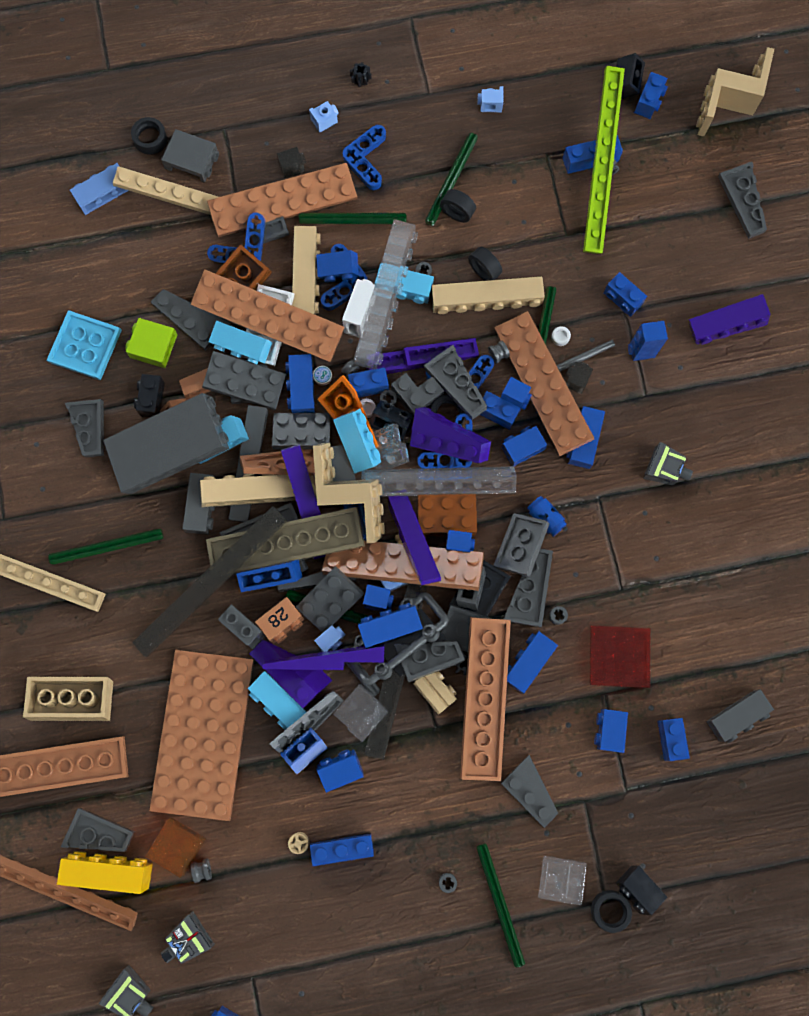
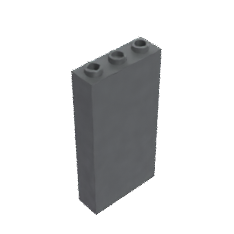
[103,393,230,494]

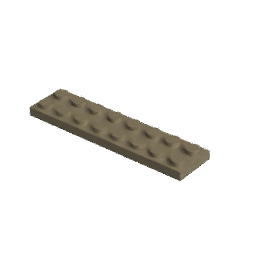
[206,507,365,578]

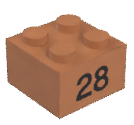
[255,597,305,644]

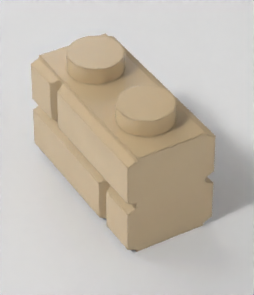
[413,671,457,715]

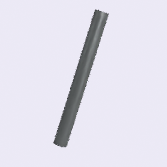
[556,340,615,371]

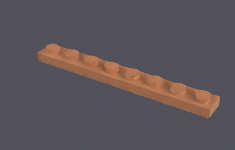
[0,854,138,931]

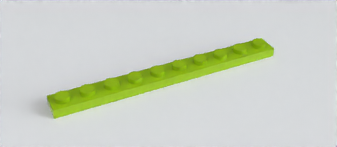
[583,66,625,254]

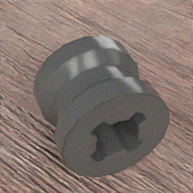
[488,340,510,364]
[191,858,212,883]

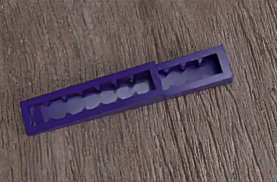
[365,338,479,374]
[281,444,326,559]
[388,492,441,585]
[263,643,384,670]

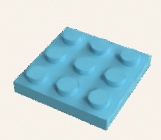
[47,310,122,380]

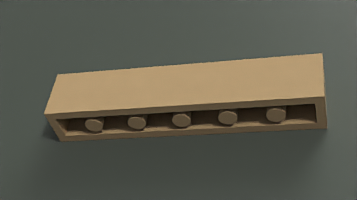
[292,226,321,315]
[431,276,545,314]
[200,474,317,507]

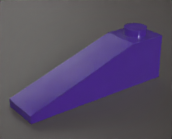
[249,640,333,709]

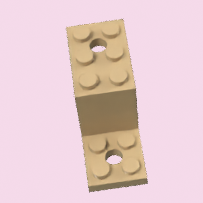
[696,47,774,136]
[313,443,385,543]

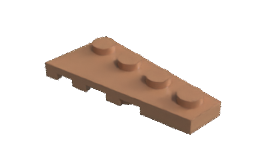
[240,449,315,476]

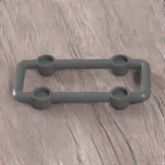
[348,592,448,686]

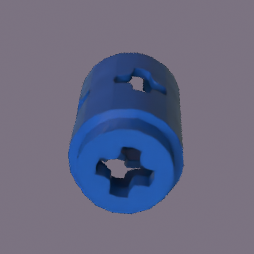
[527,496,567,537]

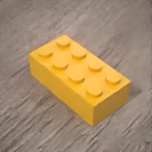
[57,851,153,894]

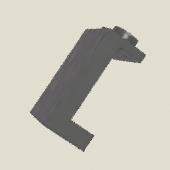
[161,129,219,182]
[218,604,266,649]

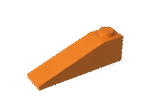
[318,375,379,448]

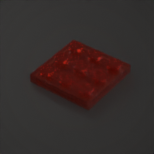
[590,626,650,688]

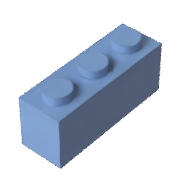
[70,163,129,215]

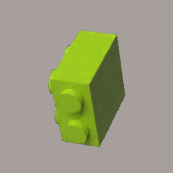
[125,318,177,368]

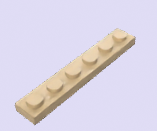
[113,166,218,215]
[0,554,106,612]

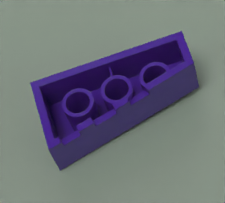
[689,294,771,345]
[410,407,491,463]

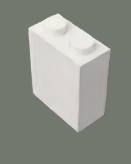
[342,279,376,338]

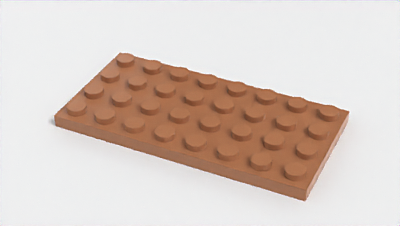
[149,650,254,821]

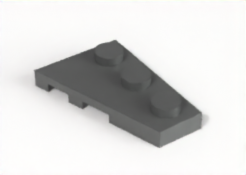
[394,641,465,683]

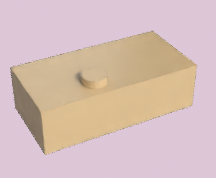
[23,677,113,721]

